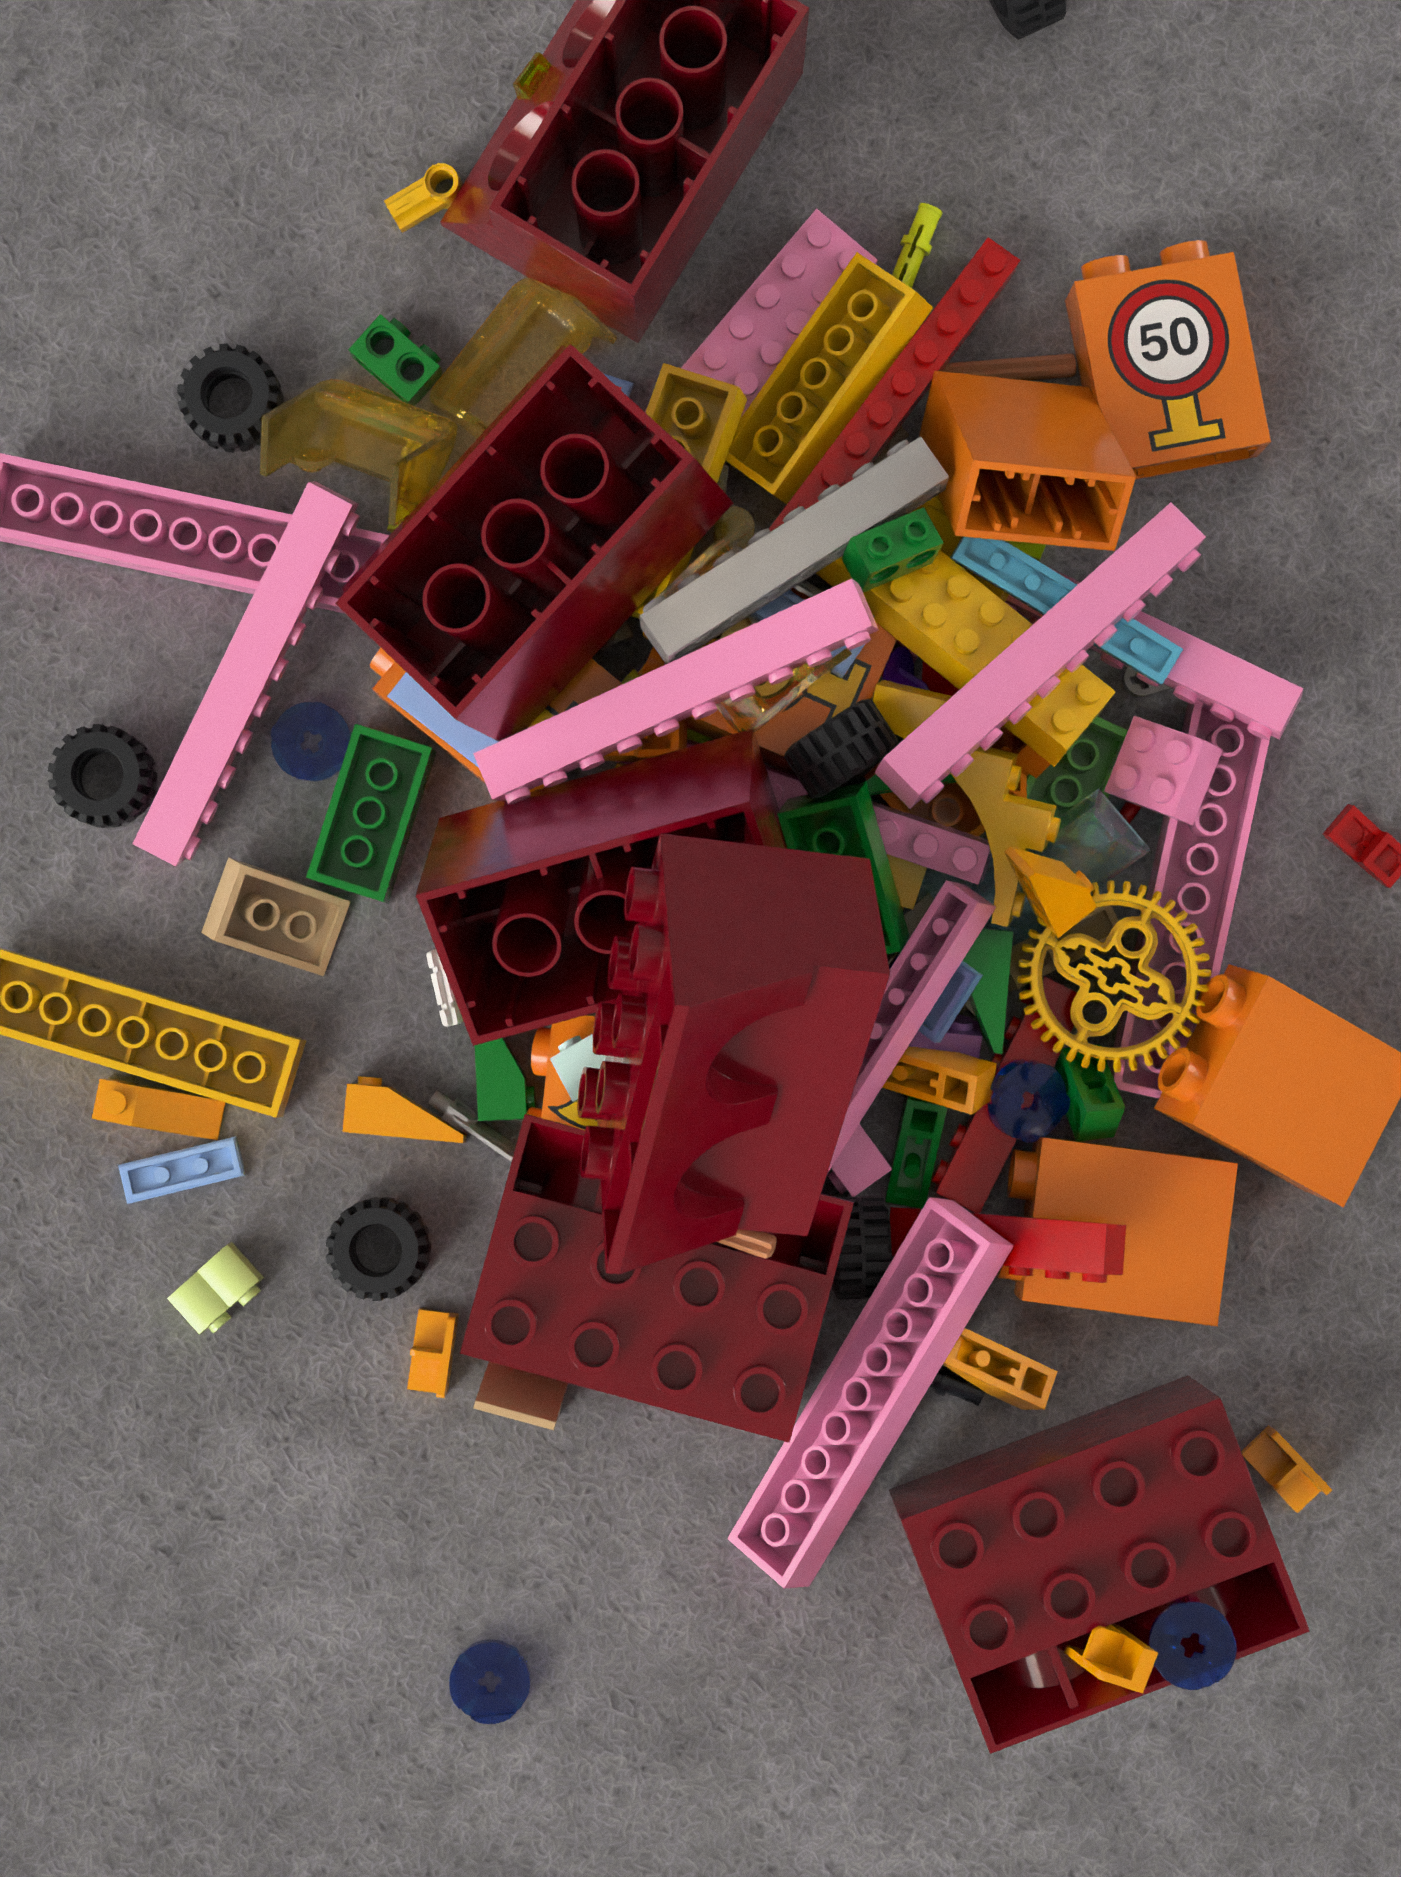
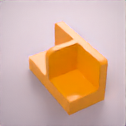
[407,1308,459,1398]
[1241,1425,1332,1513]
[1064,1624,1158,1693]

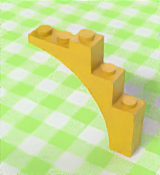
[873,680,1061,927]

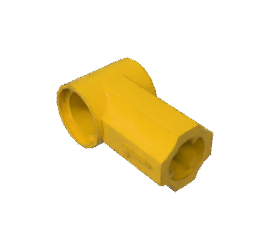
[384,163,463,233]

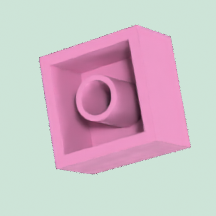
[1104,716,1223,826]

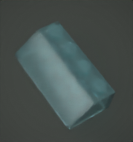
[971,788,1150,941]

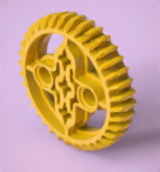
[1017,880,1211,1073]

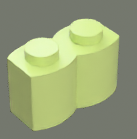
[167,1242,264,1335]

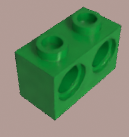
[348,314,443,410]
[841,507,944,593]
[1052,1044,1125,1142]

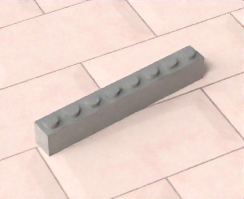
[640,436,949,664]

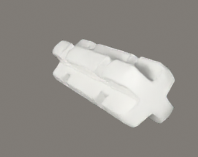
[426,949,463,1027]

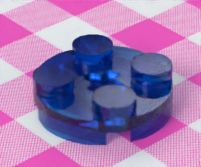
[271,702,351,782]
[988,1059,1070,1143]
[1148,1601,1237,1690]
[449,1639,531,1724]

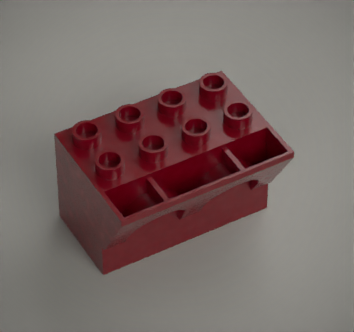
[440,0,809,343]
[335,344,733,742]
[416,729,787,1046]
[577,833,890,1274]
[460,1114,854,1443]
[889,1375,1310,1754]

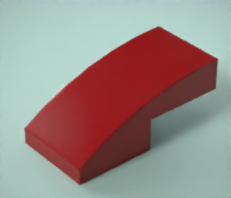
[1322,804,1401,888]

